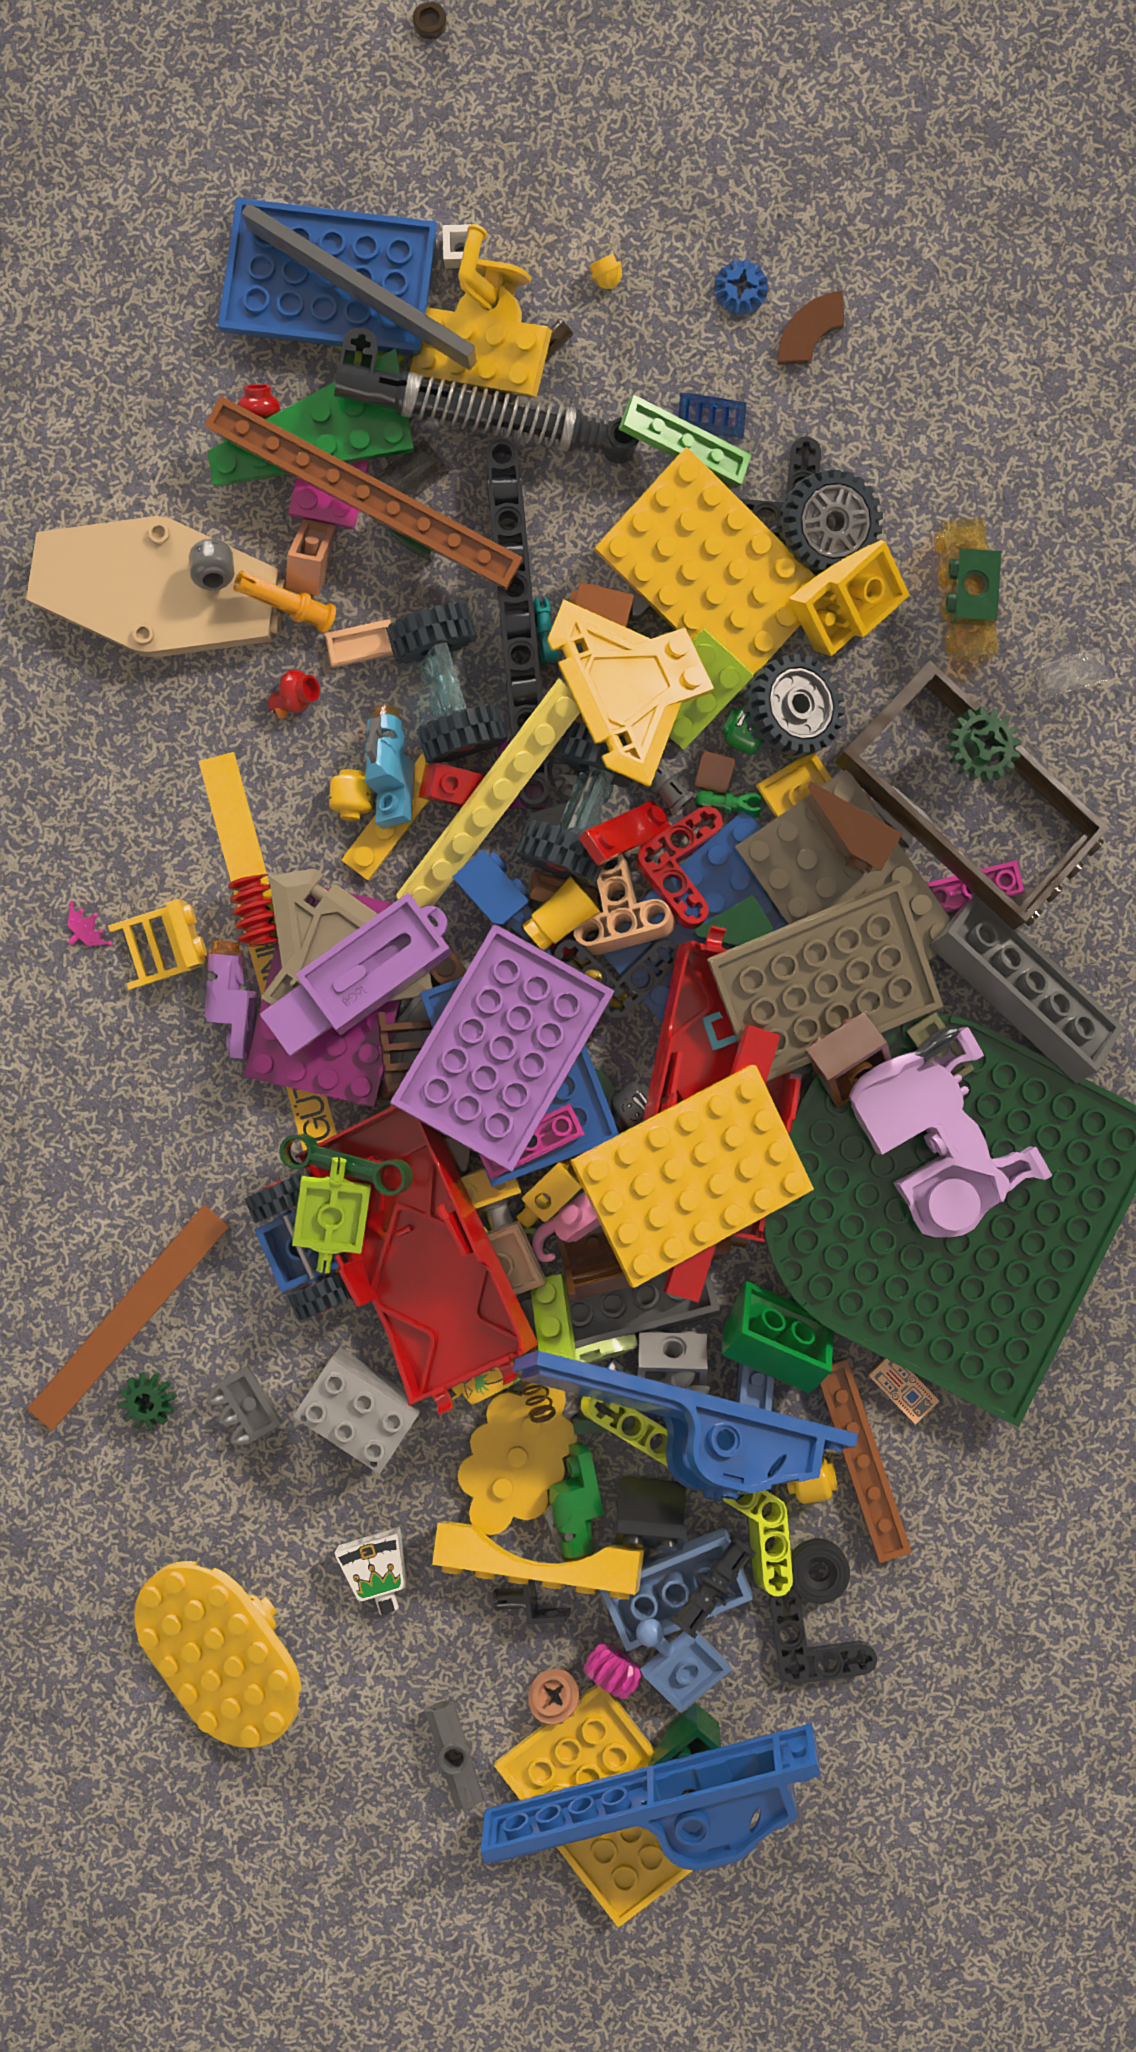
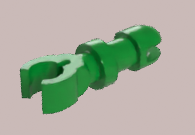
[695,791,762,818]

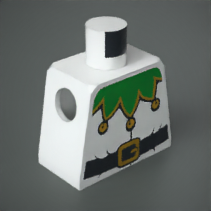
[335,1527,407,1615]

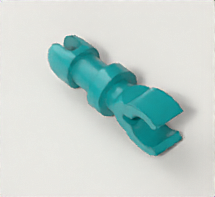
[533,597,558,664]

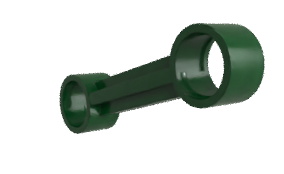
[279,1134,413,1196]

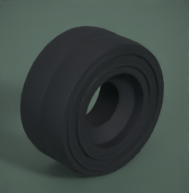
[791,1538,850,1604]

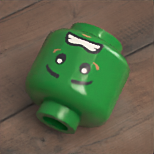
[721,705,766,755]

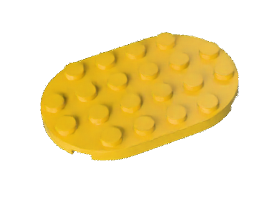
[134,1561,302,1748]

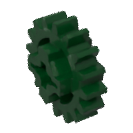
[945,707,1022,783]

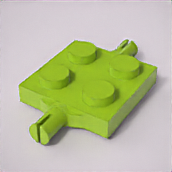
[292,1157,371,1273]

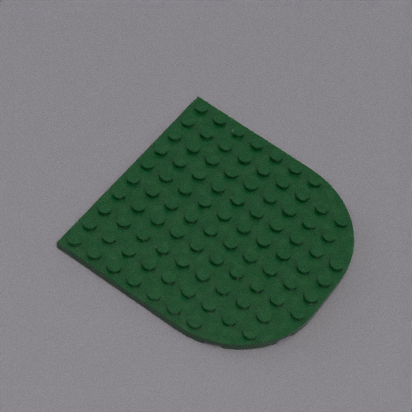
[763,1014,1136,1428]

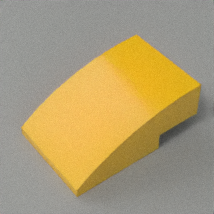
[788,540,910,657]

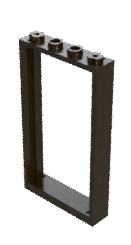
[835,661,1109,930]

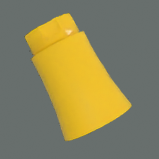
[522,876,601,951]

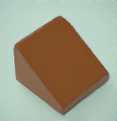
[694,751,736,794]

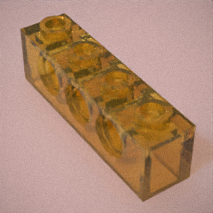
[934,517,999,663]

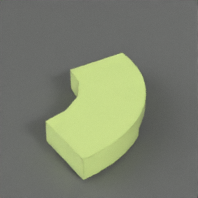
[575,1334,638,1364]

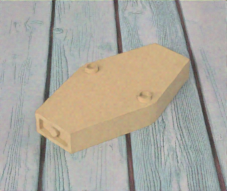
[26,516,286,658]

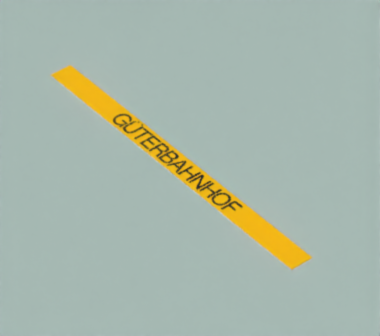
[199,752,348,1273]

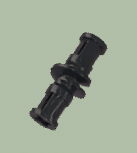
[670,1534,757,1639]

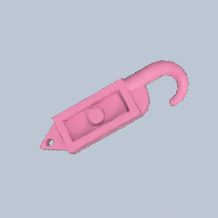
[532,1192,600,1262]

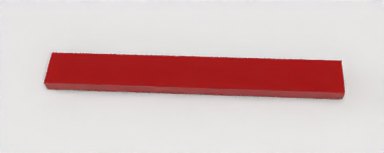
[663,1025,781,1303]

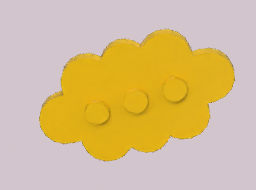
[458,1383,577,1535]

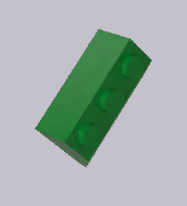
[721,1281,833,1393]

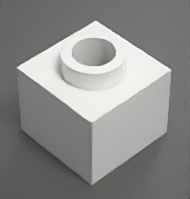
[443,224,479,269]

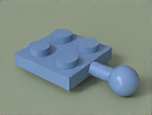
[636,1619,732,1713]

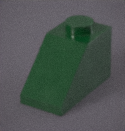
[693,894,774,947]
[648,1703,721,1766]

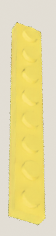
[396,678,580,909]

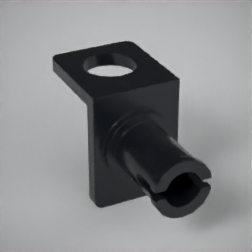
[493,1579,571,1624]

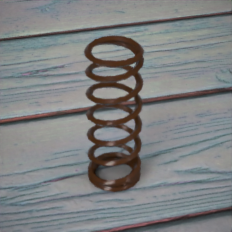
[513,1347,556,1423]

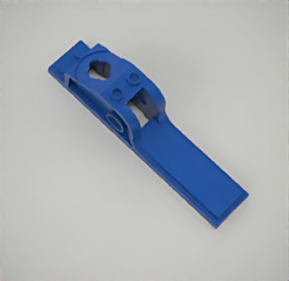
[513,1351,858,1501]
[481,1723,821,1871]

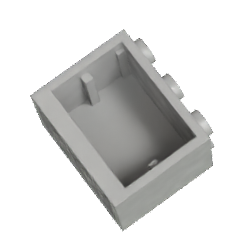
[293,1347,424,1474]

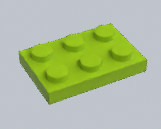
[669,628,754,750]

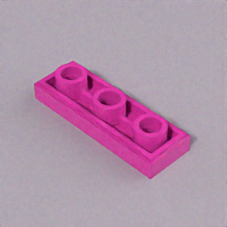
[926,860,1025,913]
[479,1103,585,1179]

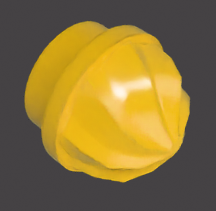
[589,253,622,289]

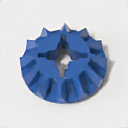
[714,259,768,315]

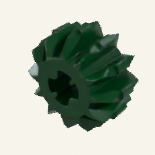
[118,1371,177,1430]

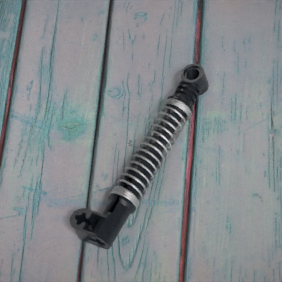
[334,327,640,464]

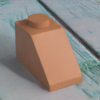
[285,519,336,596]

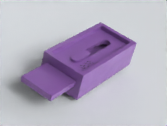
[260,893,452,1057]

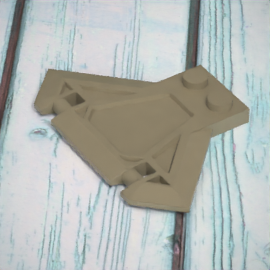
[261,869,432,1039]

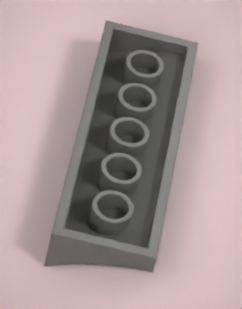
[929,893,1124,1084]
[516,1269,720,1354]

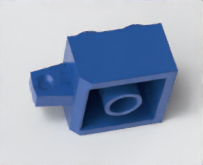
[452,849,533,941]

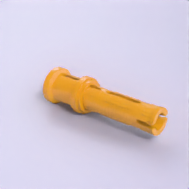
[233,570,336,633]

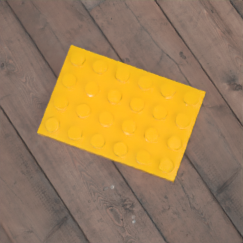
[593,447,816,691]
[570,1065,814,1288]
[494,1684,693,1928]

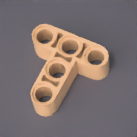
[574,854,676,955]

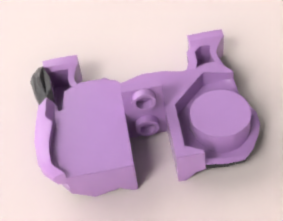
[849,1027,1052,1237]

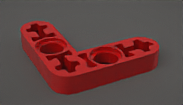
[636,806,723,929]

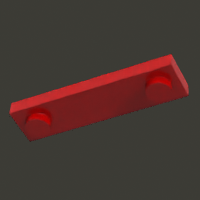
[578,800,671,866]

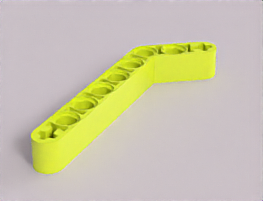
[581,1396,793,1597]

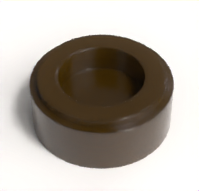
[413,1,447,39]

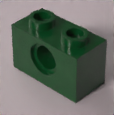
[945,548,1002,626]

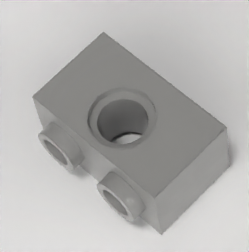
[638,1330,708,1387]

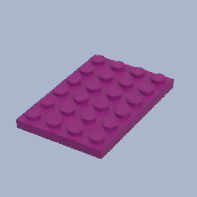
[243,887,402,1108]

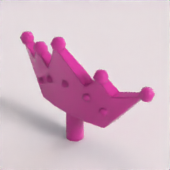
[67,901,112,946]

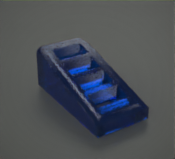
[678,392,747,438]

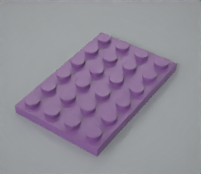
[390,924,615,1173]

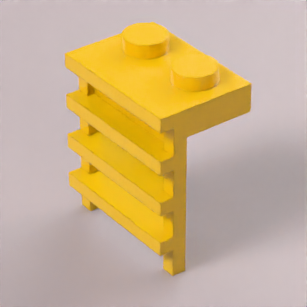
[108,899,207,990]

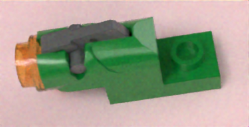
[543,1441,604,1562]

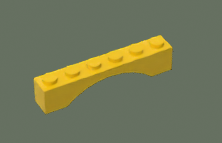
[432,1521,644,1599]

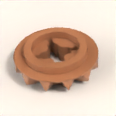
[528,1669,581,1725]

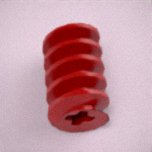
[227,874,278,947]

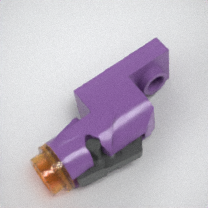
[197,941,257,1059]

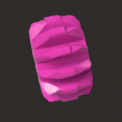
[583,1642,643,1699]

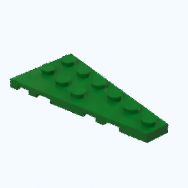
[207,348,414,488]

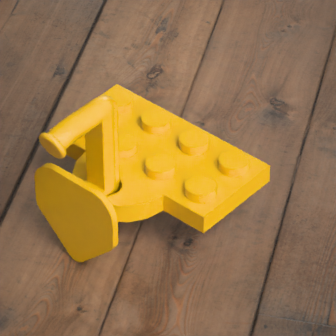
[410,224,552,398]

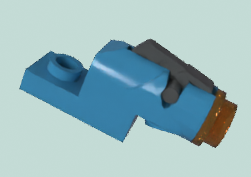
[365,705,415,829]

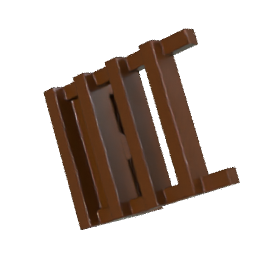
[377,1012,432,1100]
[556,1225,631,1301]

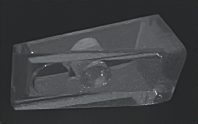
[1034,647,1110,701]

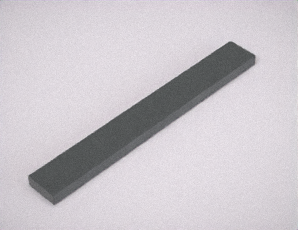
[241,204,477,371]

